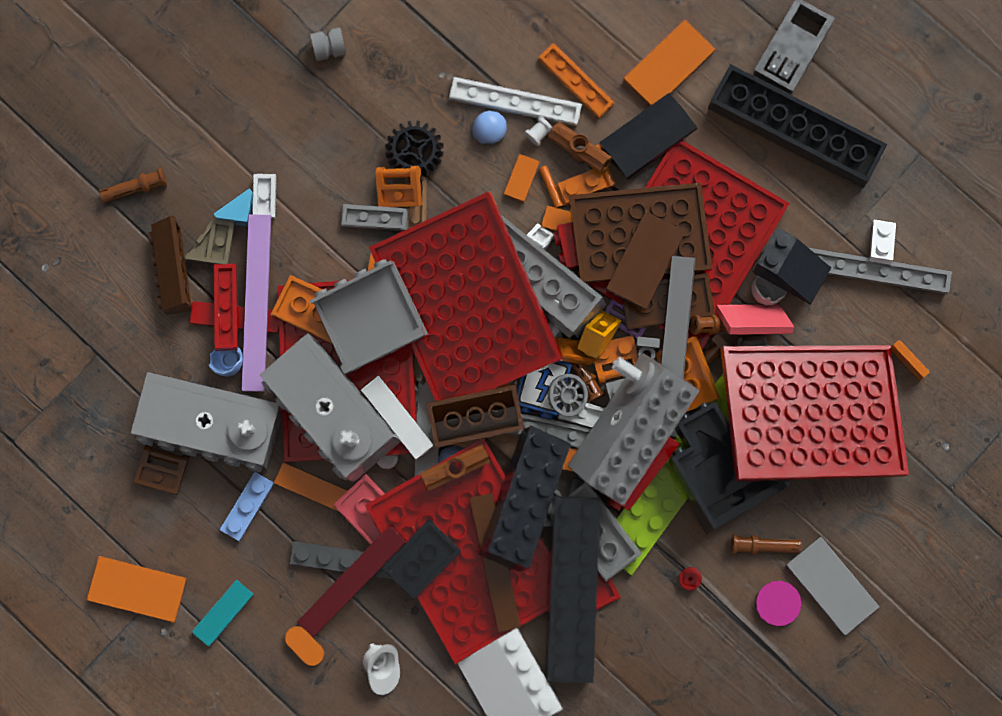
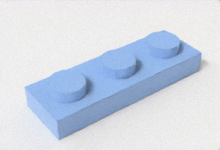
[220,472,274,542]

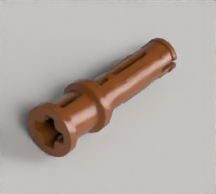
[99,167,168,203]
[690,315,728,335]
[568,338,606,404]
[731,534,801,555]

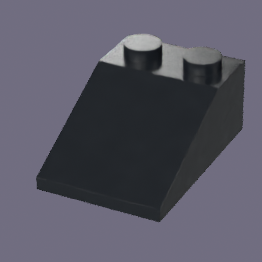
[752,228,831,305]

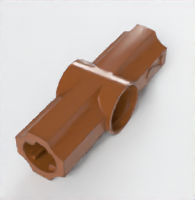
[548,122,612,174]
[420,445,490,491]

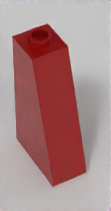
[603,437,680,511]

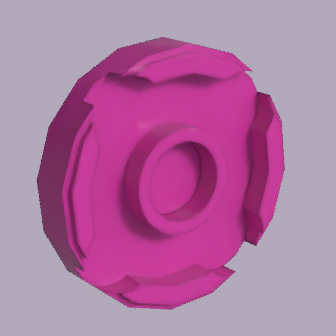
[755,581,801,626]

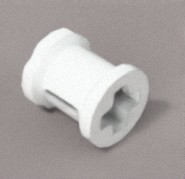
[525,117,552,146]

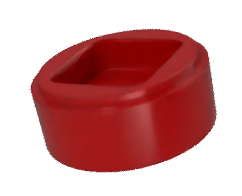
[679,567,702,591]

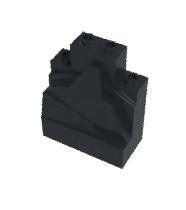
[668,402,791,535]

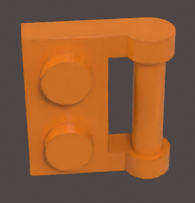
[375,166,422,207]
[593,335,638,384]

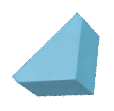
[214,188,253,227]

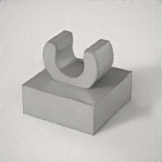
[636,337,660,360]

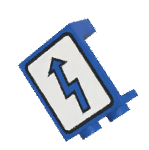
[517,361,572,420]

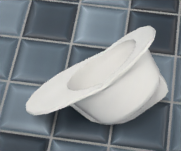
[363,644,400,695]

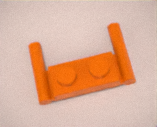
[539,145,616,209]

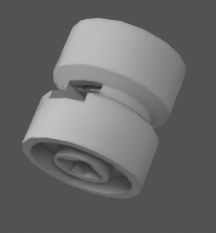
[310,27,346,61]

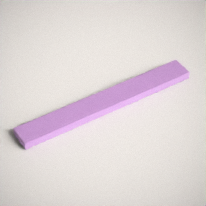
[242,214,272,392]

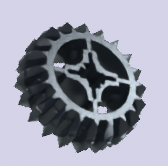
[385,121,444,179]

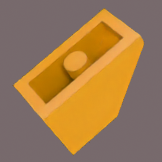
[577,310,622,359]

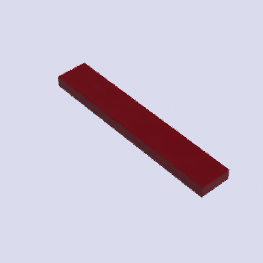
[297,525,407,638]

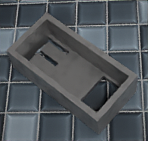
[752,0,835,95]

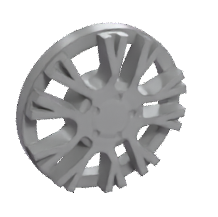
[547,374,588,416]

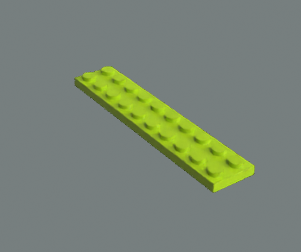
[616,374,730,576]

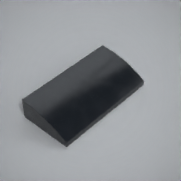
[599,93,697,180]

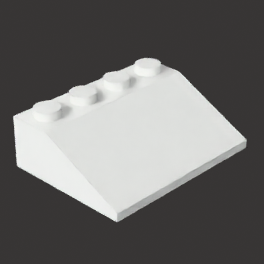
[458,629,562,716]

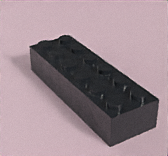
[479,426,571,572]

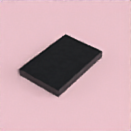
[381,519,462,600]

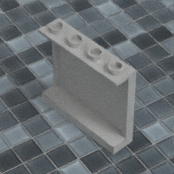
[309,259,428,374]

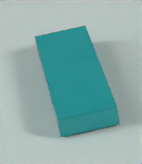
[192,579,254,647]

